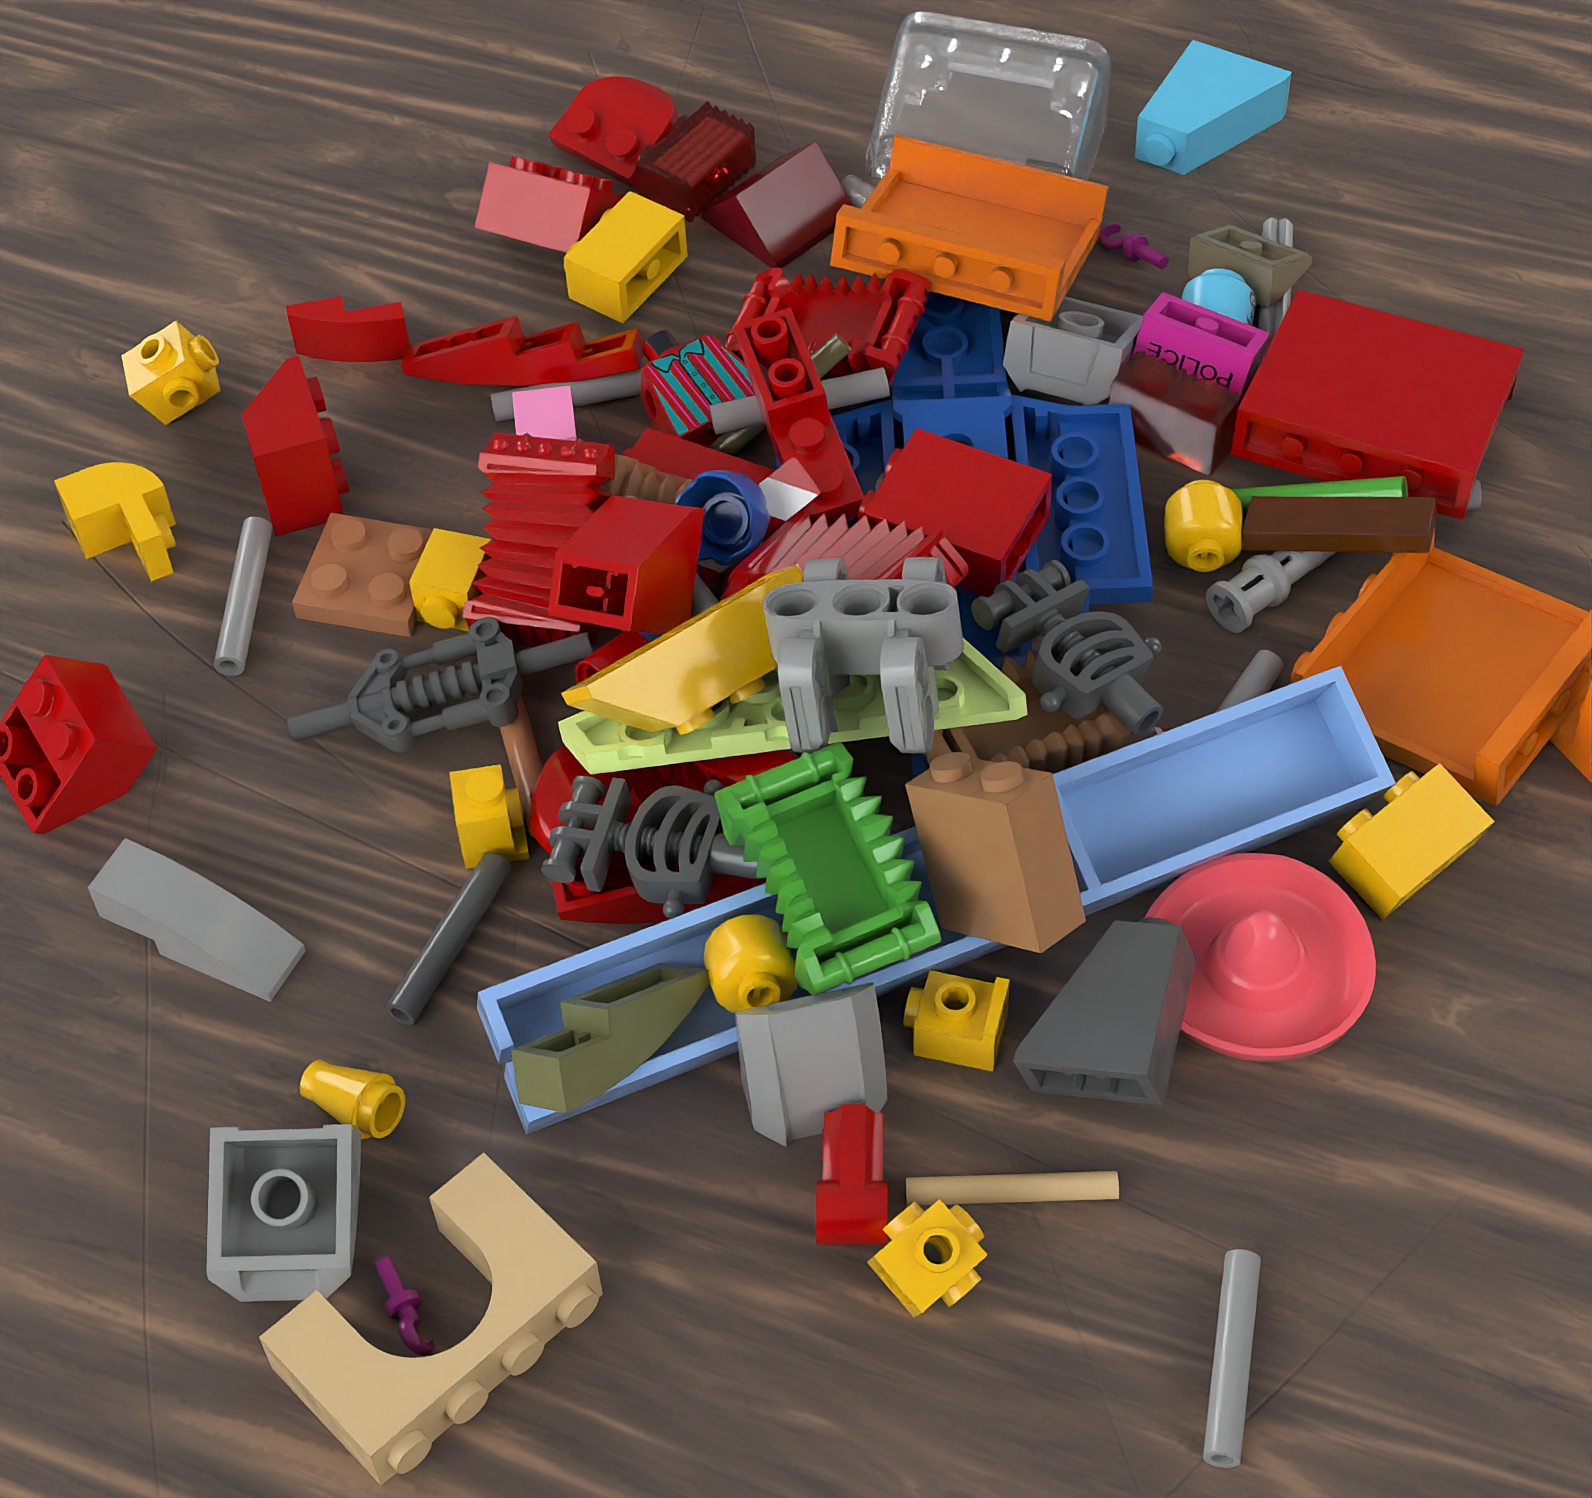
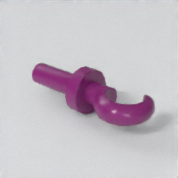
[1098,223,1169,269]
[375,1256,435,1356]

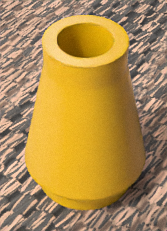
[300,1060,405,1139]

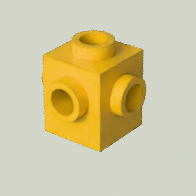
[122,321,221,425]
[867,1199,987,1318]

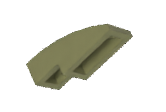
[511,963,710,1113]

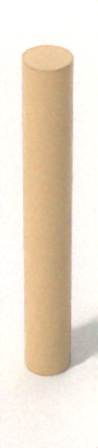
[905,1171,1119,1206]

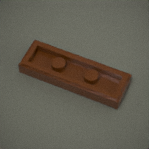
[1241,496,1437,553]

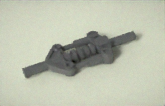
[287,617,594,753]

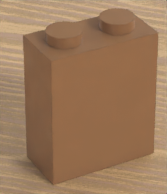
[905,752,1086,953]

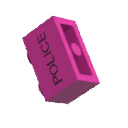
[1127,292,1270,416]

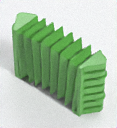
[714,742,941,996]

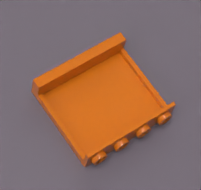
[830,134,1109,322]
[1291,528,1592,807]

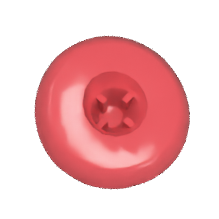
[1144,853,1376,1062]

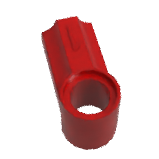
[816,1104,888,1246]

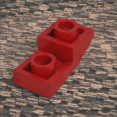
[286,296,410,362]

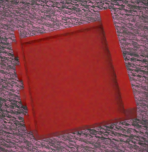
[1230,289,1525,520]

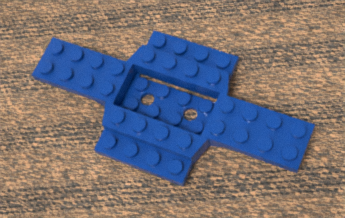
[775,279,1153,779]

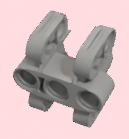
[763,557,964,753]

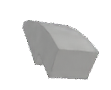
[88,838,306,1002]

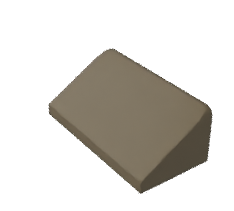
[1188,225,1312,307]

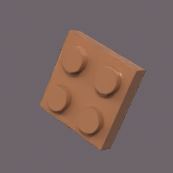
[292,513,433,637]

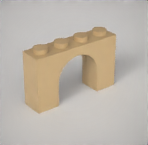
[259,1152,603,1486]

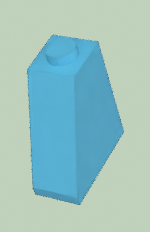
[1135,40,1292,175]

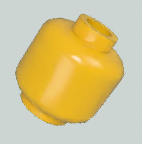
[1164,480,1244,572]
[703,914,798,1013]

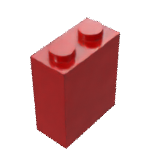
[858,428,1052,597]

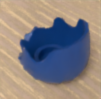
[675,470,771,566]

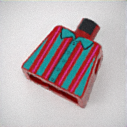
[641,330,755,447]

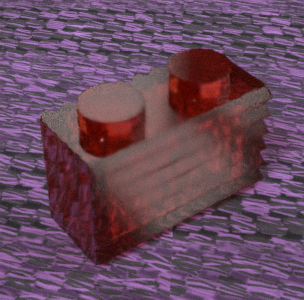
[635,101,756,223]
[1109,351,1240,476]

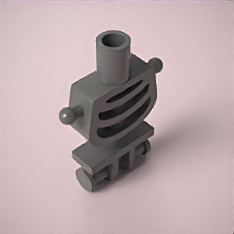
[971,560,1164,736]
[541,776,764,919]

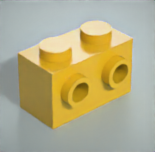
[563,191,688,323]
[1328,763,1495,920]

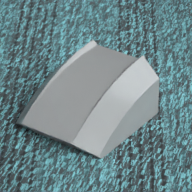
[1003,296,1144,405]
[735,982,887,1147]
[206,1124,361,1302]

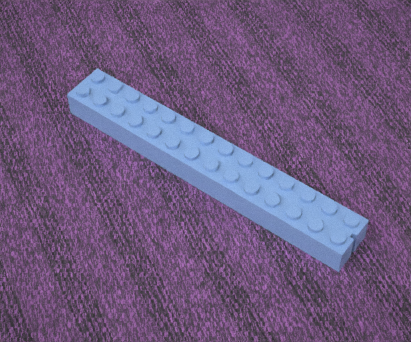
[477,665,1396,1135]

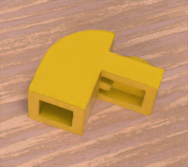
[54,462,176,582]

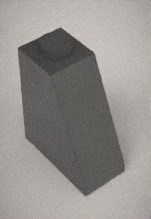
[1013,917,1196,1106]

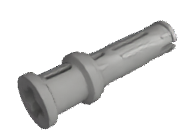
[1206,551,1336,633]

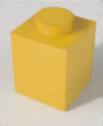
[409,528,492,631]

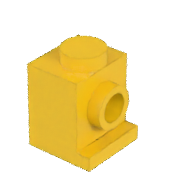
[449,764,530,869]
[903,970,1010,1072]

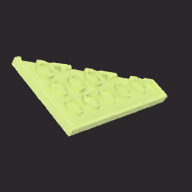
[558,638,1028,775]

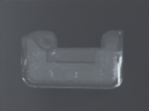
[866,12,1111,181]

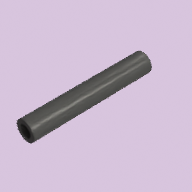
[385,852,512,1026]

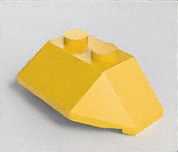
[561,564,803,735]

